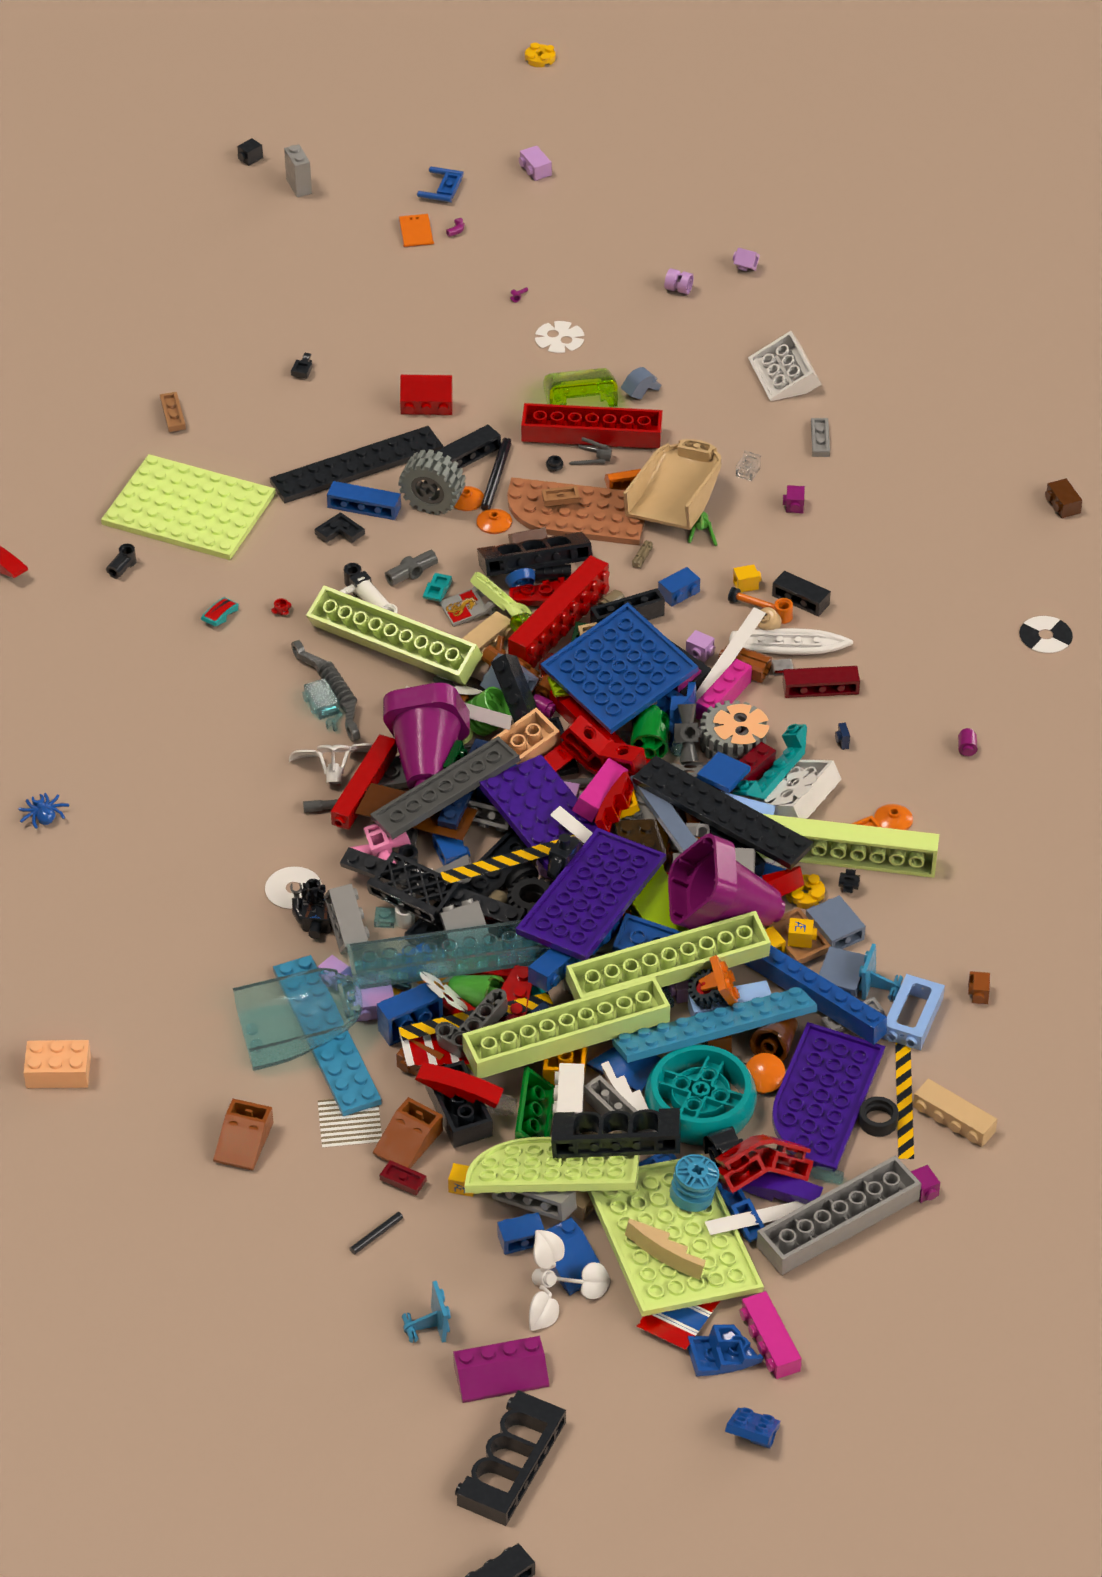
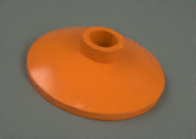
[454,486,484,511]
[477,509,512,534]
[874,804,913,830]

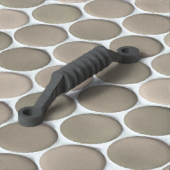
[291,640,360,741]

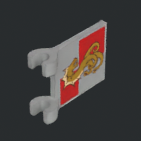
[439,586,499,627]

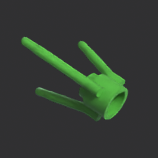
[688,512,717,546]

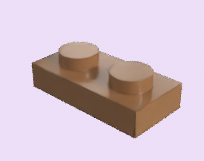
[542,486,580,506]

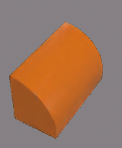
[604,469,641,490]

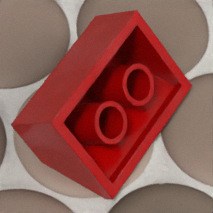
[400,374,453,415]

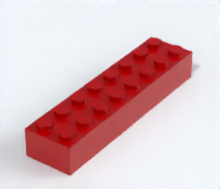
[521,403,663,449]
[508,555,610,668]

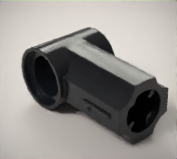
[106,543,137,579]

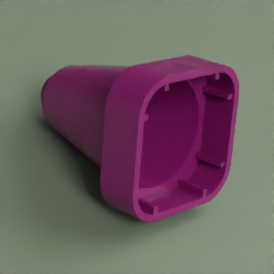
[383,683,470,790]
[668,834,785,930]

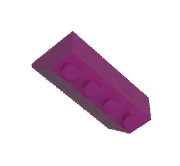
[453,1336,549,1403]

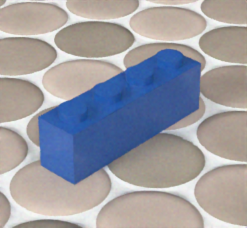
[327,481,401,520]

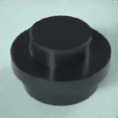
[546,455,563,471]

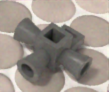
[674,704,702,762]

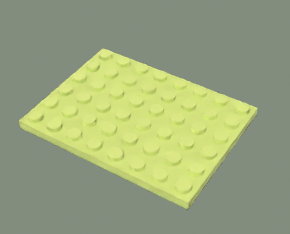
[101,454,276,560]
[587,1154,764,1316]

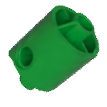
[631,705,670,759]

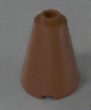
[749,1018,798,1062]

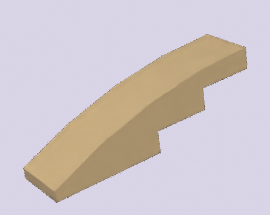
[625,1218,706,1280]

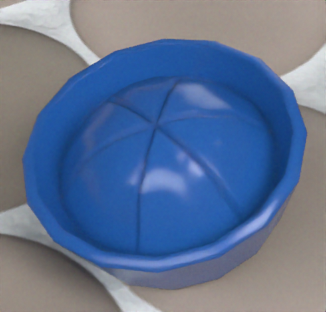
[505,568,535,588]

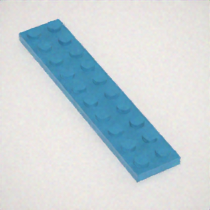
[273,955,382,1116]
[612,987,817,1063]

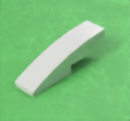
[601,1061,657,1132]

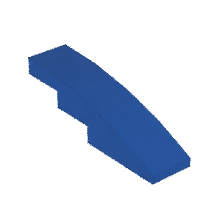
[717,1180,765,1242]

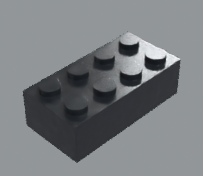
[425,1060,493,1148]

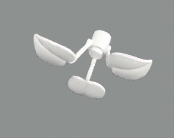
[289,743,373,785]
[529,1230,610,1331]

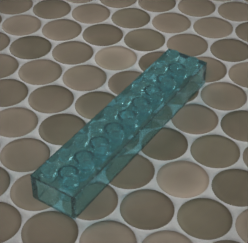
[347,920,550,990]

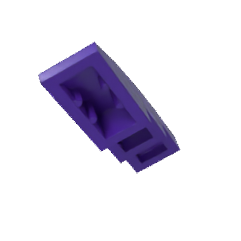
[741,1172,823,1204]

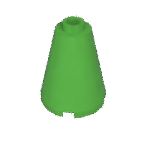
[448,975,505,1008]

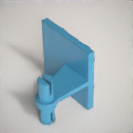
[859,943,903,1001]
[402,1281,451,1343]

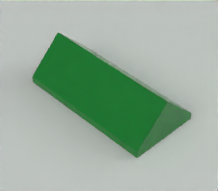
[515,1066,555,1139]

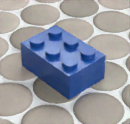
[377,982,443,1046]

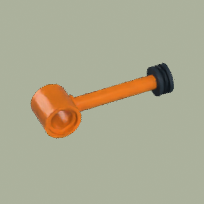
[728,587,793,624]

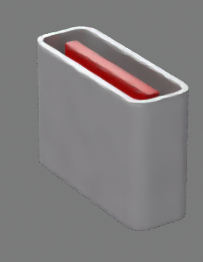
[771,659,794,676]

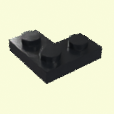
[314,512,365,542]

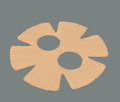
[713,704,769,744]

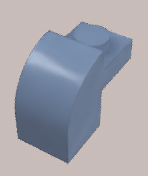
[621,367,662,399]

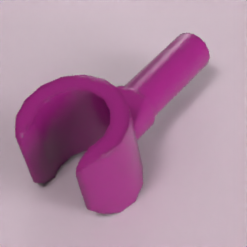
[510,287,528,303]

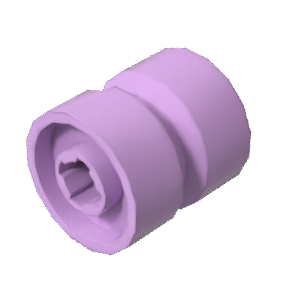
[664,268,694,295]

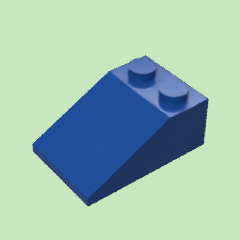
[545,1217,600,1296]

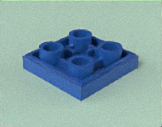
[697,751,750,793]

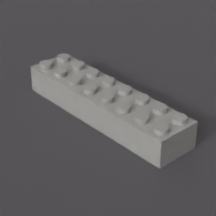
[757,1155,921,1275]

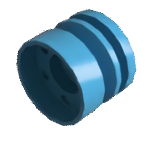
[669,1154,719,1212]

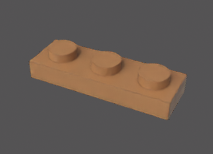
[160,392,186,432]

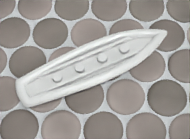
[729,628,853,655]

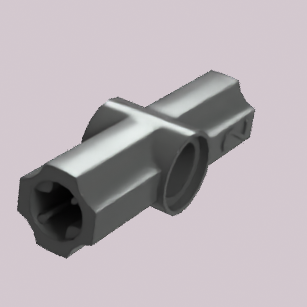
[385,549,438,586]

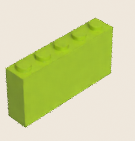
[628,864,689,932]

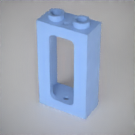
[882,974,945,1050]

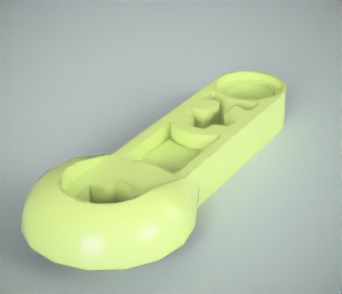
[470,572,533,624]

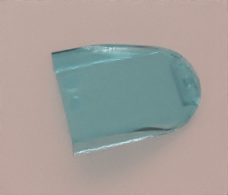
[233,968,363,1071]

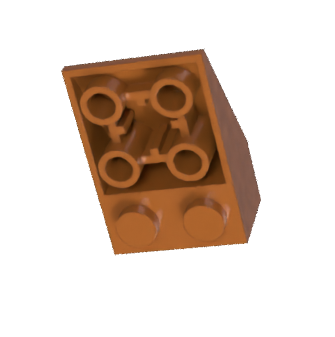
[373,1097,443,1168]
[213,1098,274,1170]

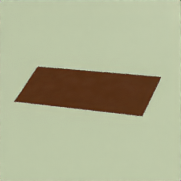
[355,783,478,841]

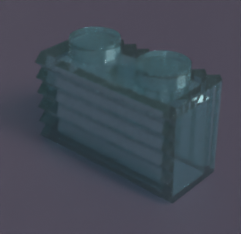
[302,678,340,720]

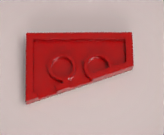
[509,577,564,606]
[499,965,533,1021]

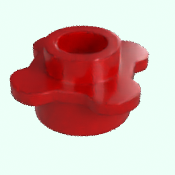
[271,598,292,615]

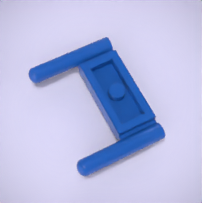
[417,166,464,202]

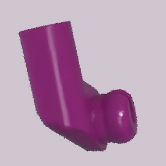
[446,218,465,237]

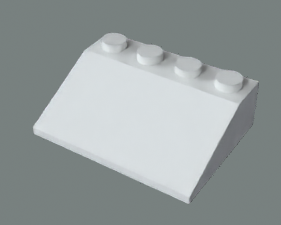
[748,331,822,401]
[753,760,841,819]

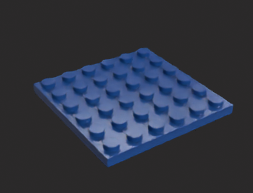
[540,602,699,734]

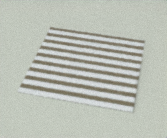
[318,1099,382,1147]

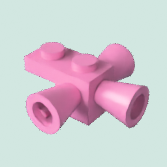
[350,823,411,864]

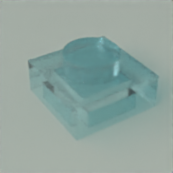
[374,907,395,928]

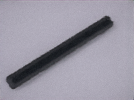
[481,438,511,510]

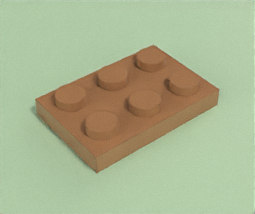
[765,907,831,964]

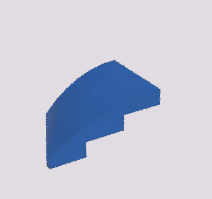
[669,682,696,748]
[587,1047,662,1092]
[687,1324,764,1376]

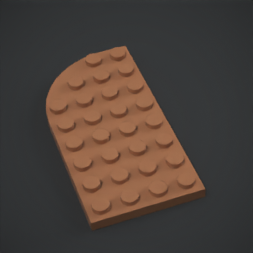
[507,477,645,545]

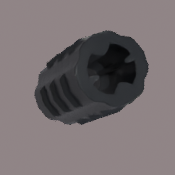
[535,564,571,581]

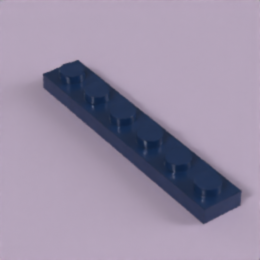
[437,739,489,830]

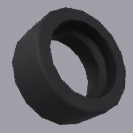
[859,1096,899,1137]

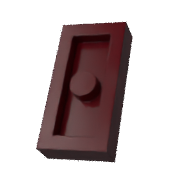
[379,1160,427,1196]

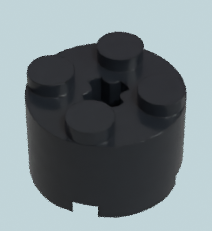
[703,1126,743,1168]

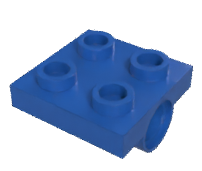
[725,1407,781,1449]

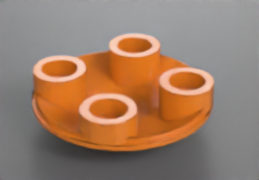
[746,1053,785,1094]

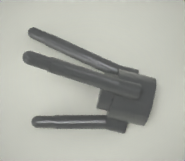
[569,437,612,465]

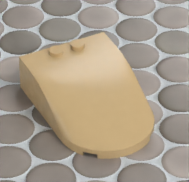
[623,439,722,530]

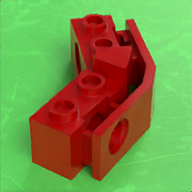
[560,715,647,776]
[715,1134,814,1193]

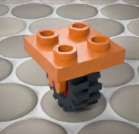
[688,955,740,1009]

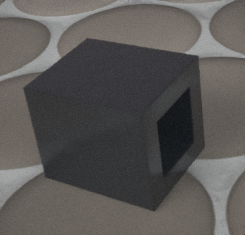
[237,138,263,166]

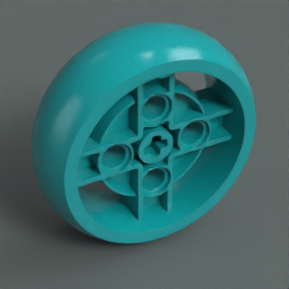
[645,1045,757,1146]

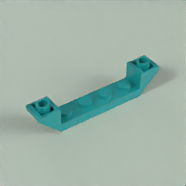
[732,724,807,799]

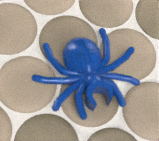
[18,793,69,829]

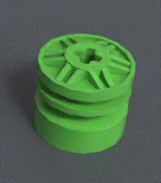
[467,687,511,736]

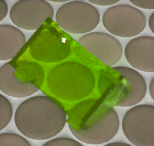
[543,368,618,407]

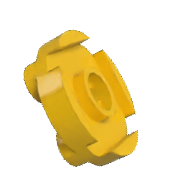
[525,43,555,67]
[786,874,825,909]

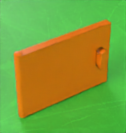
[399,214,434,247]

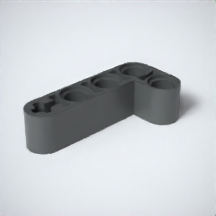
[435,989,508,1058]

